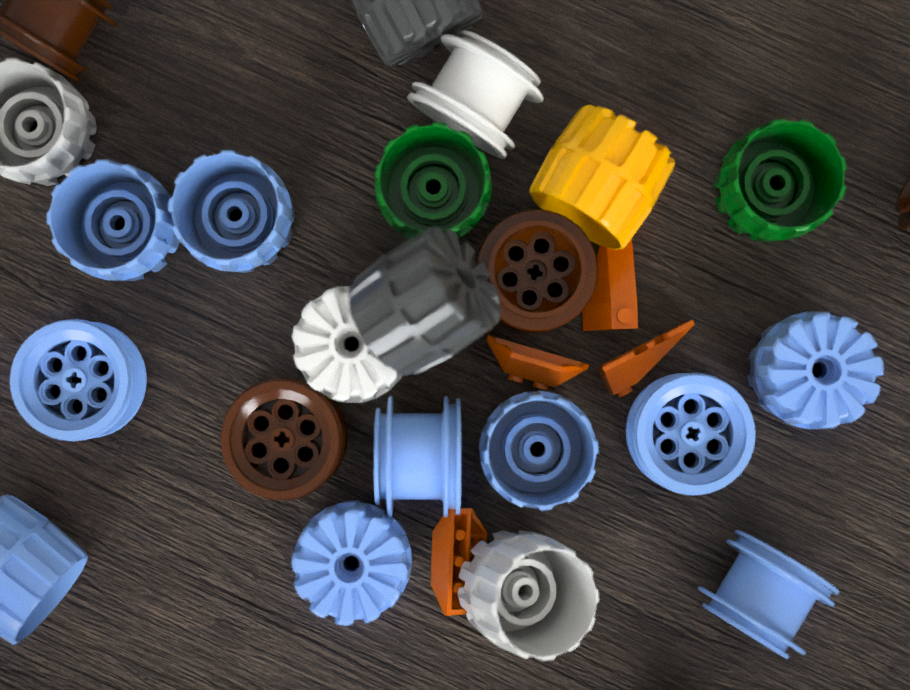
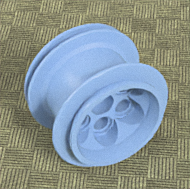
[10,319,147,441]
[626,373,755,495]
[374,396,461,517]
[698,530,839,659]

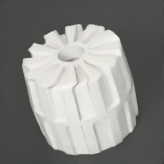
[0,58,97,186]
[292,286,403,403]
[458,530,599,661]

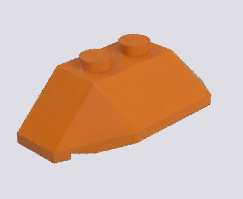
[486,335,589,391]
[431,508,487,616]

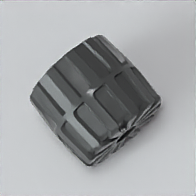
[351,0,483,66]
[348,226,501,376]

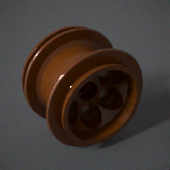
[0,0,118,83]
[476,209,598,333]
[221,378,347,501]

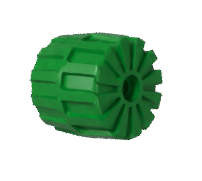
[713,118,847,242]
[374,122,492,240]

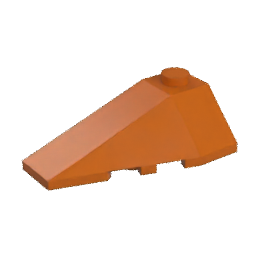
[582,239,638,331]
[597,320,695,397]

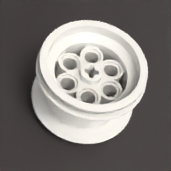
[407,30,544,159]

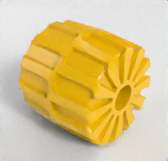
[529,105,675,250]

